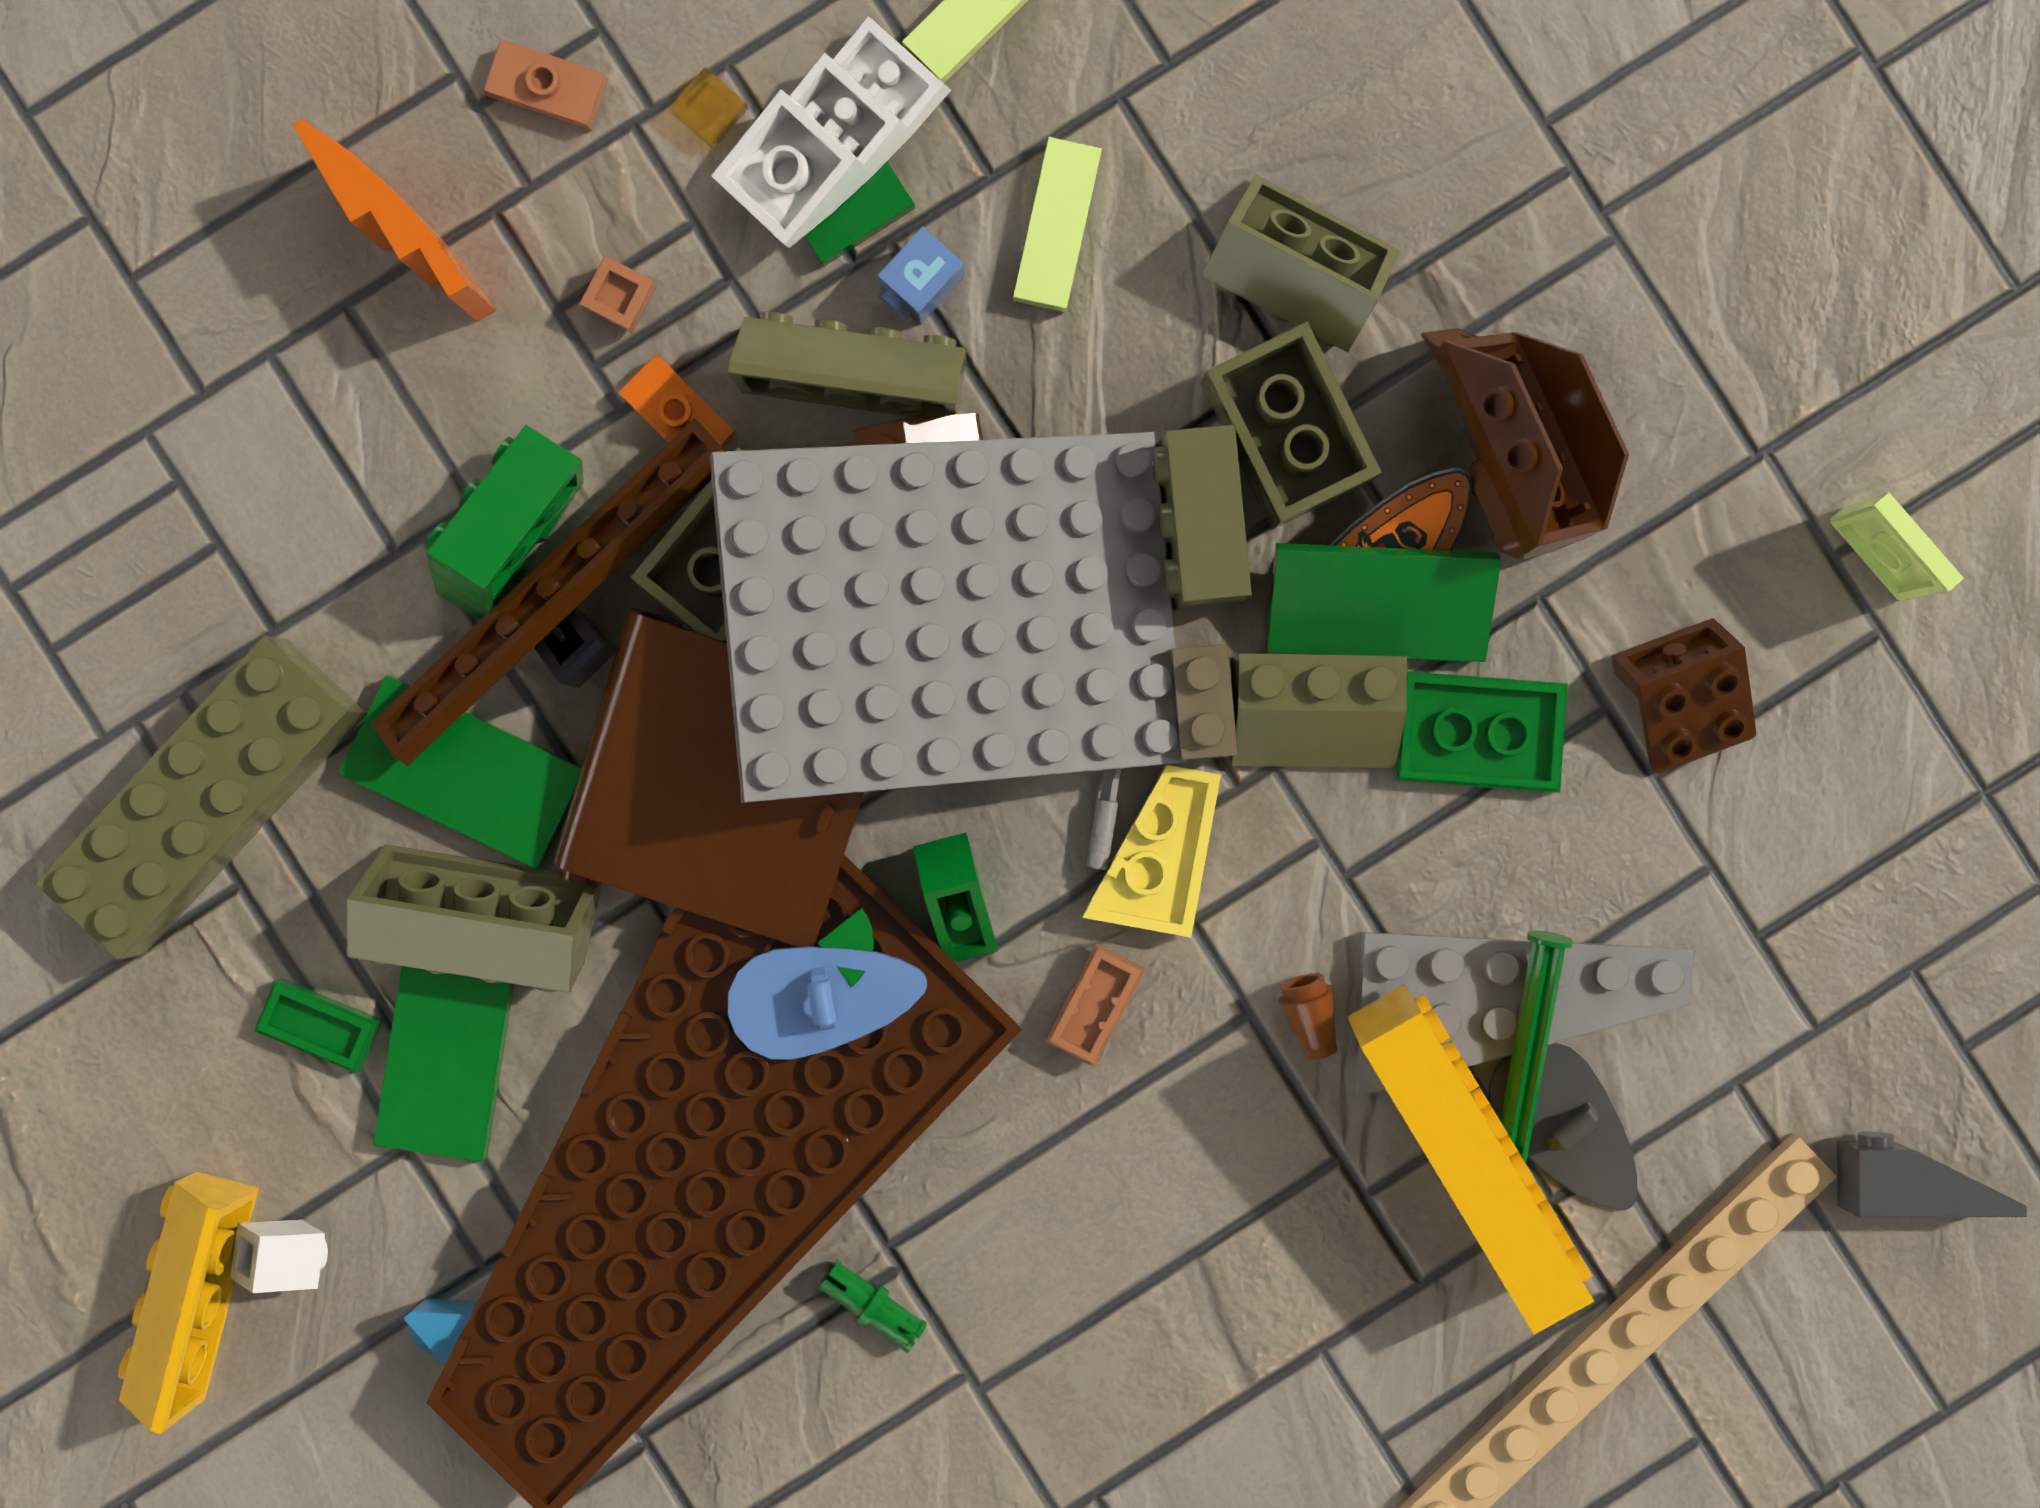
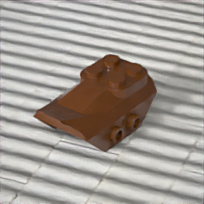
[1421,328,1629,560]

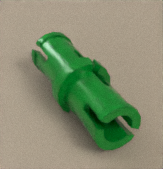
[817,1259,927,1353]

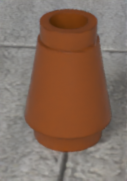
[1279,973,1338,1060]

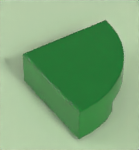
[818,908,874,987]

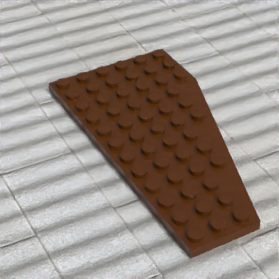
[426,855,1022,1508]

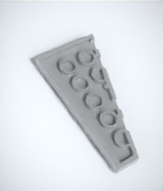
[1353,932,1694,1098]

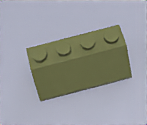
[728,311,967,418]
[347,844,601,993]

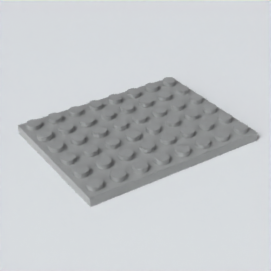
[710,432,1186,803]

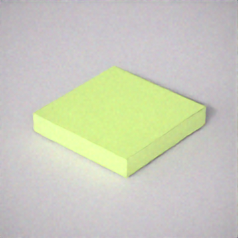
[1830,492,1964,601]

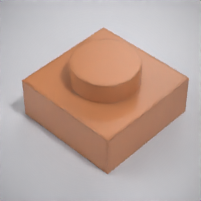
[579,255,657,334]

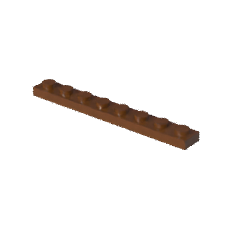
[371,418,726,766]

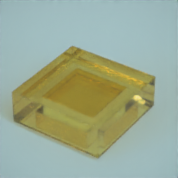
[669,67,749,149]

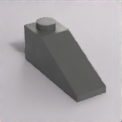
[1837,1132,2027,1218]

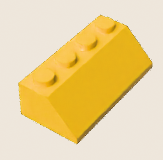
[118,1172,260,1434]

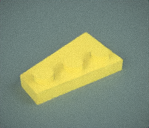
[1082,765,1221,938]

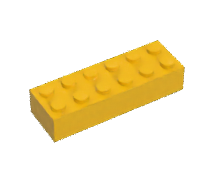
[1347,984,1595,1335]

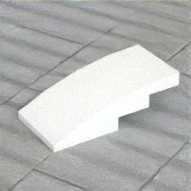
[711,16,951,248]

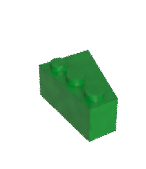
[426,425,583,620]

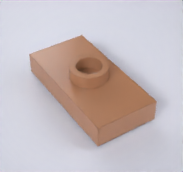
[484,39,609,131]
[1045,943,1146,1067]

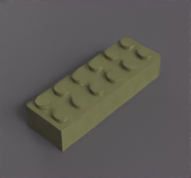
[34,635,367,960]

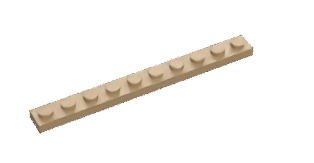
[1398,1133,1837,1508]

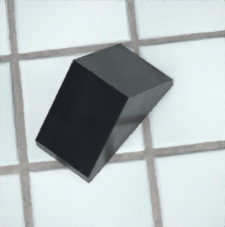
[534,607,617,688]

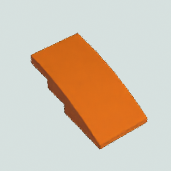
[292,118,496,322]

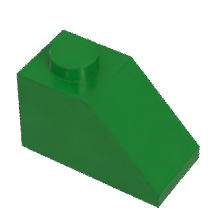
[913,832,998,962]

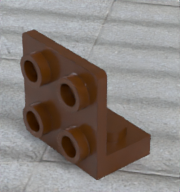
[1611,618,1756,774]

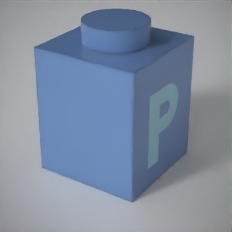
[878,226,965,324]

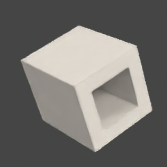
[230,1220,328,1293]

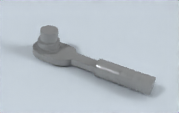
[1086,768,1123,870]

